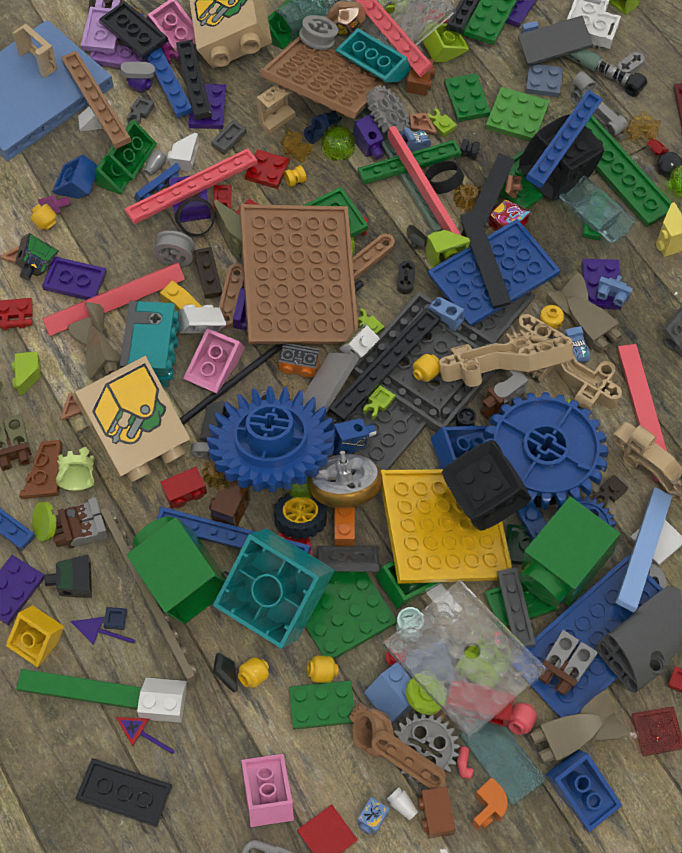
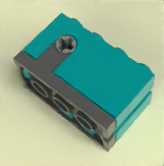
[120,301,180,387]

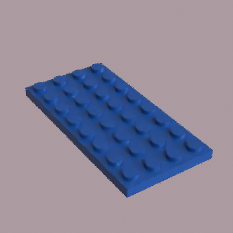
[509,555,663,718]

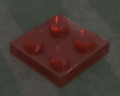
[632,706,682,756]

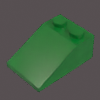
[376,561,442,609]

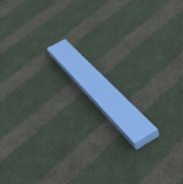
[615,487,672,612]

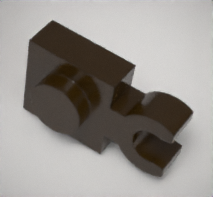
[593,475,628,508]

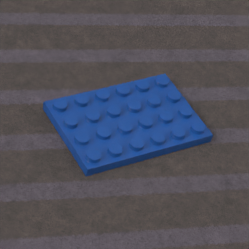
[428,219,561,326]

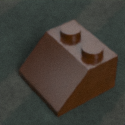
[209,484,250,527]

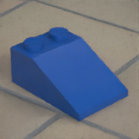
[431,425,490,469]
[545,749,623,832]

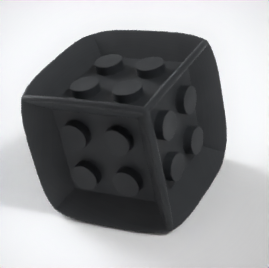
[519,114,604,201]
[441,440,532,531]

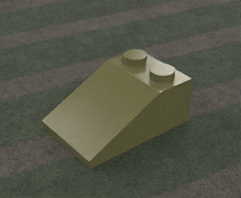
[213,199,243,260]

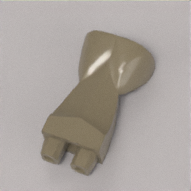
[546,272,622,353]
[68,302,121,381]
[528,689,629,764]

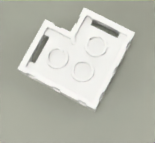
[567,0,621,50]

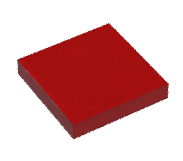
[297,805,358,853]

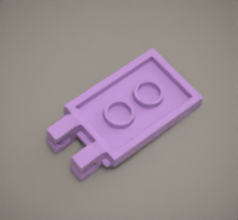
[81,0,121,53]

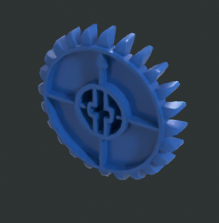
[207,386,335,493]
[483,392,609,510]

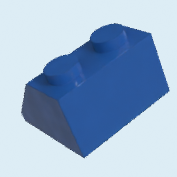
[52,154,98,199]

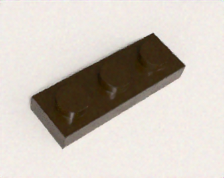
[194,247,222,299]

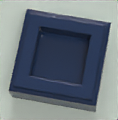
[103,607,127,630]

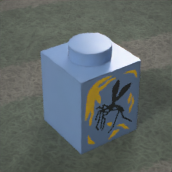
[357,797,390,835]

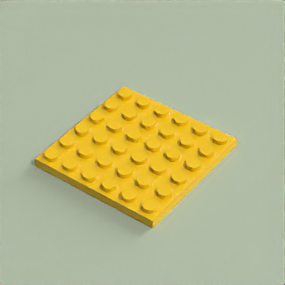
[380,469,512,584]

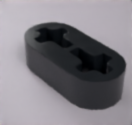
[397,261,415,294]

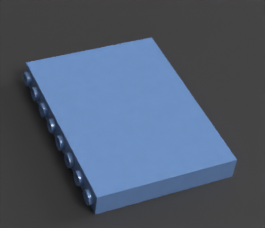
[0,20,114,162]

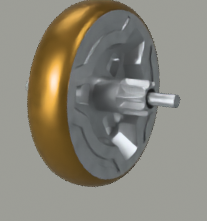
[308,451,382,508]

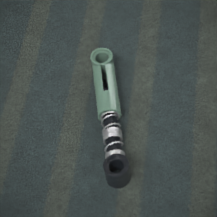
[564,49,647,97]

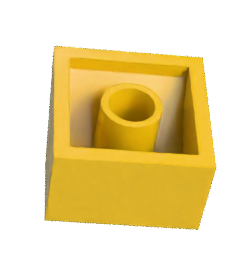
[5,605,65,668]

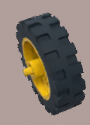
[274,491,327,539]

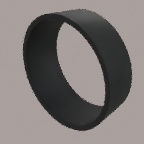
[425,161,464,194]
[176,197,215,236]

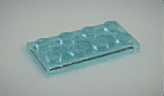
[460,721,546,806]

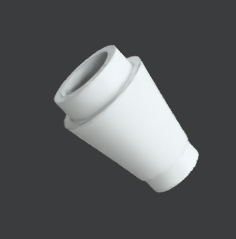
[387,787,418,820]

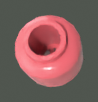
[508,703,537,735]

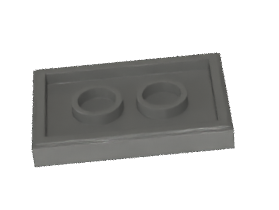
[318,546,379,571]

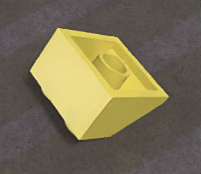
[656,202,682,257]

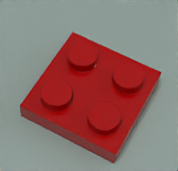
[245,149,290,189]

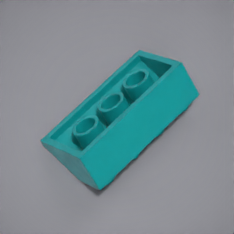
[336,28,410,82]

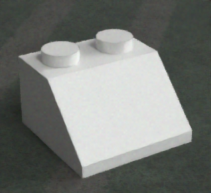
[179,305,226,333]
[137,678,187,723]

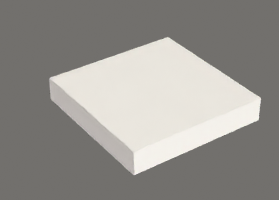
[629,520,682,567]

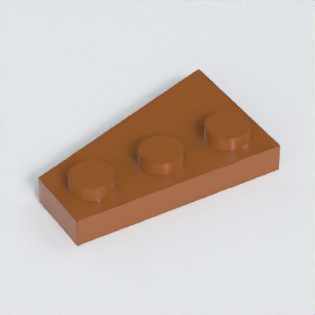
[19,440,63,499]

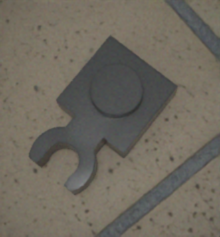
[127,96,154,125]

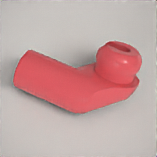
[457,746,474,779]

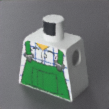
[339,323,380,358]

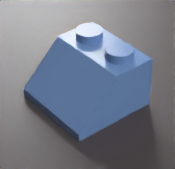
[364,662,413,724]

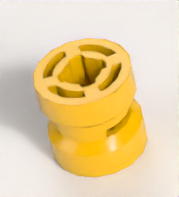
[284,165,307,188]

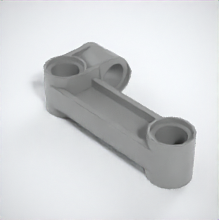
[570,71,628,137]

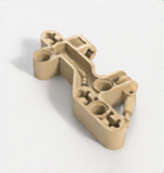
[517,314,622,411]
[439,329,574,387]
[611,422,682,507]

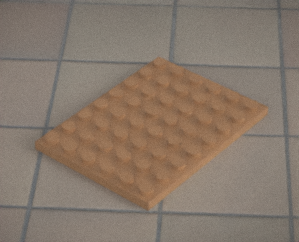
[239,204,358,344]

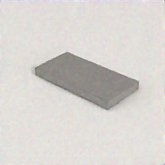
[303,353,359,413]

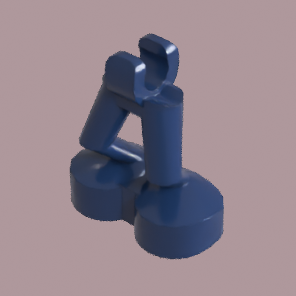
[304,111,342,144]

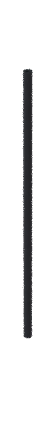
[179,280,364,425]

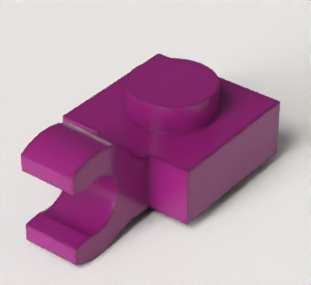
[161,41,179,65]
[38,195,71,213]

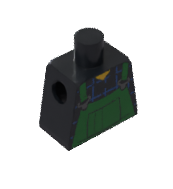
[15,233,59,281]

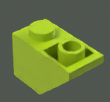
[12,351,41,395]

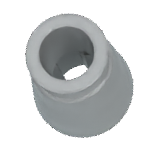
[143,149,167,176]

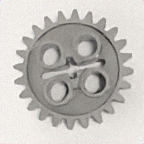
[366,85,411,135]
[394,714,460,783]

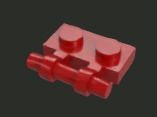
[0,298,33,330]

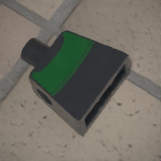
[44,555,92,598]

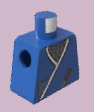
[333,419,376,455]

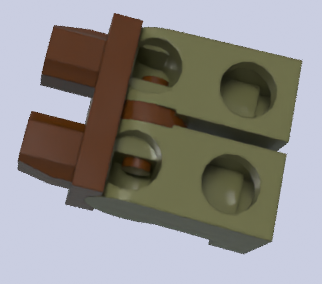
[0,414,32,471]

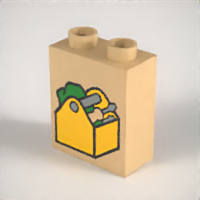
[190,0,272,69]
[72,356,190,482]

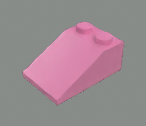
[146,0,196,55]
[183,328,245,394]
[241,754,294,827]

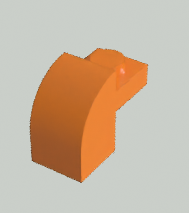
[472,777,508,831]

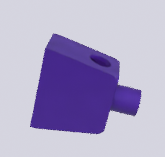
[352,115,385,160]

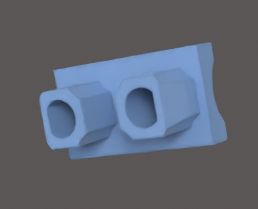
[597,275,633,307]

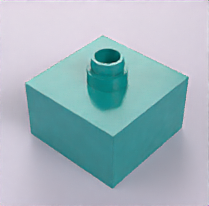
[213,528,335,649]

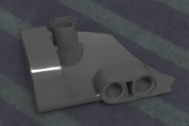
[596,585,682,693]

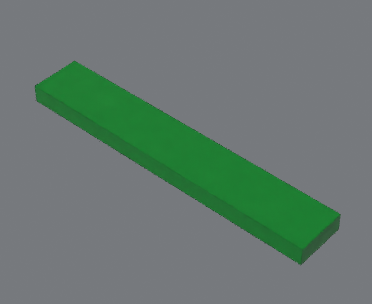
[357,140,462,185]
[16,669,142,710]

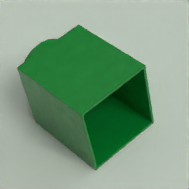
[519,496,620,607]
[126,516,226,625]

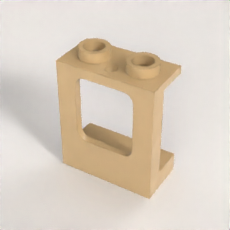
[12,24,58,78]
[257,84,296,134]

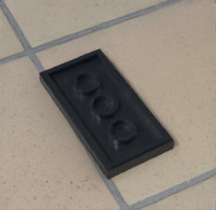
[99,0,169,60]
[75,758,173,827]

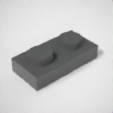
[211,120,247,154]

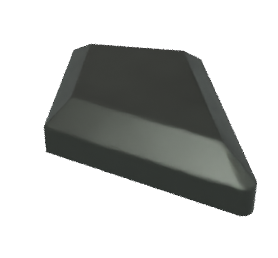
[407,225,428,249]
[213,653,237,693]

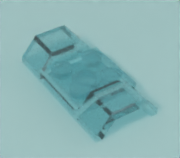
[276,0,341,40]
[559,175,636,243]

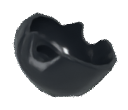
[655,152,682,178]

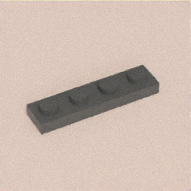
[497,568,536,650]

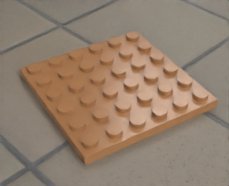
[260,37,388,119]

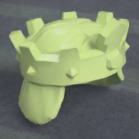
[56,447,95,491]

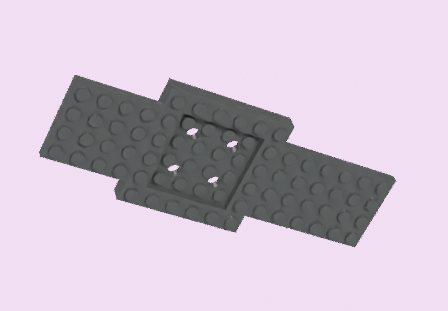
[328,292,535,508]

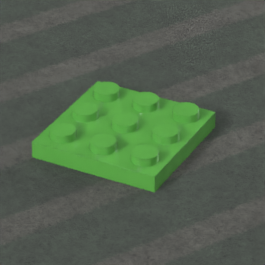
[485,87,550,141]

